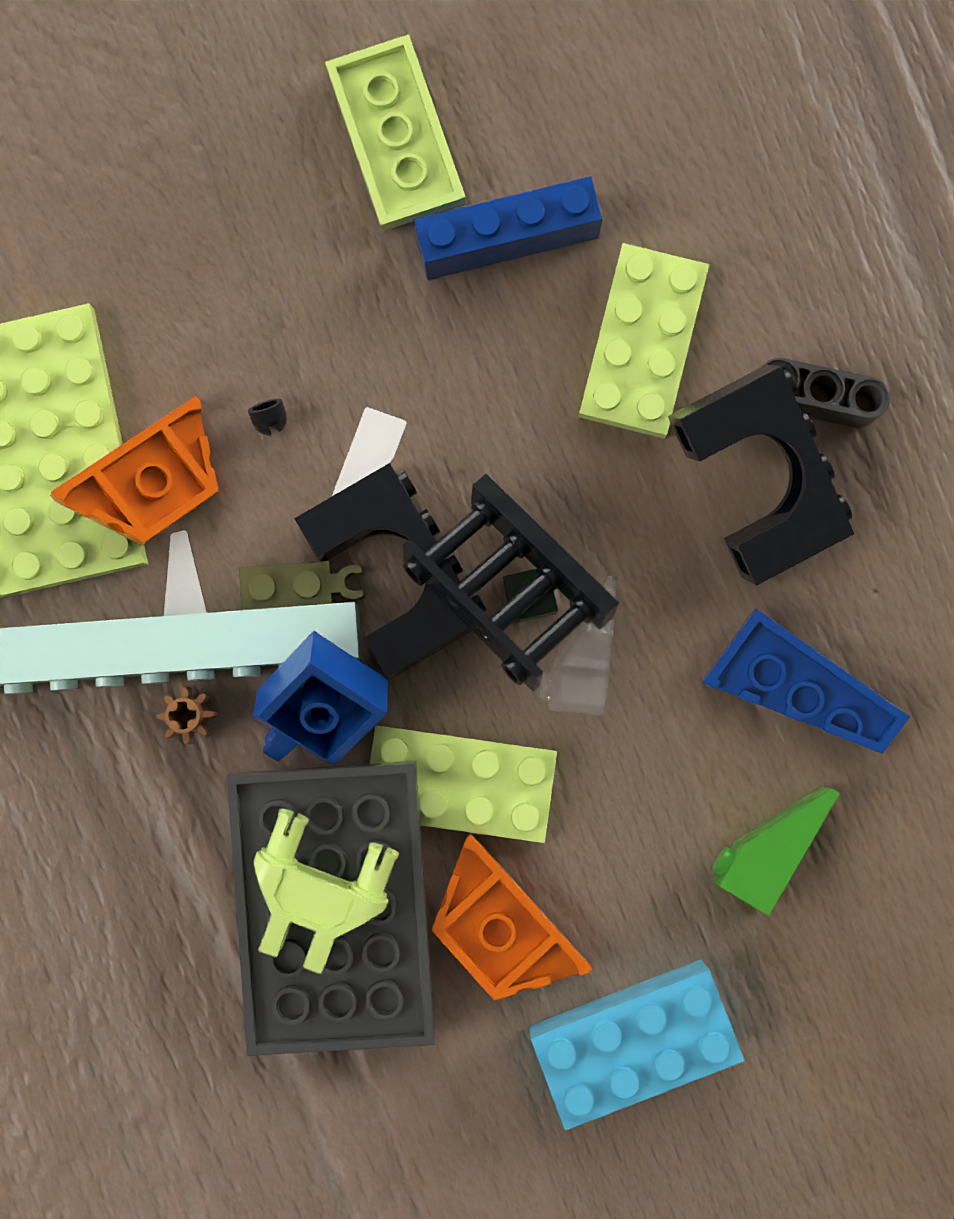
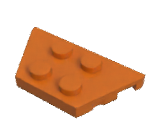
[50,396,219,546]
[431,833,593,1001]

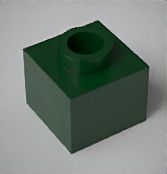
[503,569,558,624]

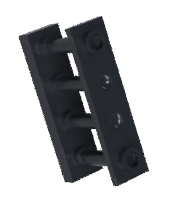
[403,474,619,692]

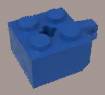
[253,631,388,764]

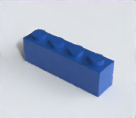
[414,176,603,280]

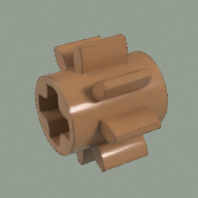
[156,687,218,745]

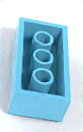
[529,959,745,1131]

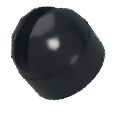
[248,398,287,436]

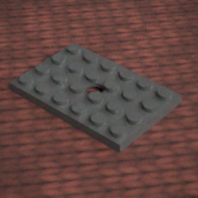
[227,761,436,1056]

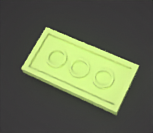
[325,34,466,232]
[578,243,709,439]
[370,725,557,843]

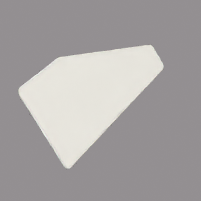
[332,407,406,496]
[164,531,207,616]

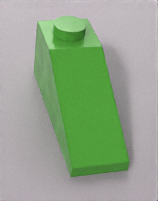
[712,786,840,916]

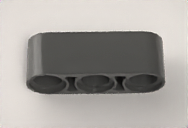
[762,358,890,428]

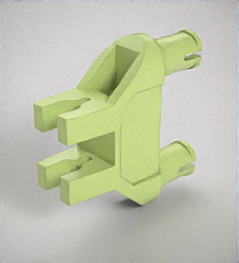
[254,809,399,974]

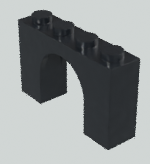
[668,365,854,586]
[294,463,486,679]

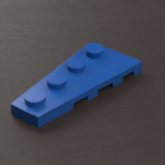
[702,608,910,754]

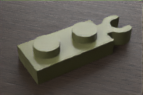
[239,561,365,610]

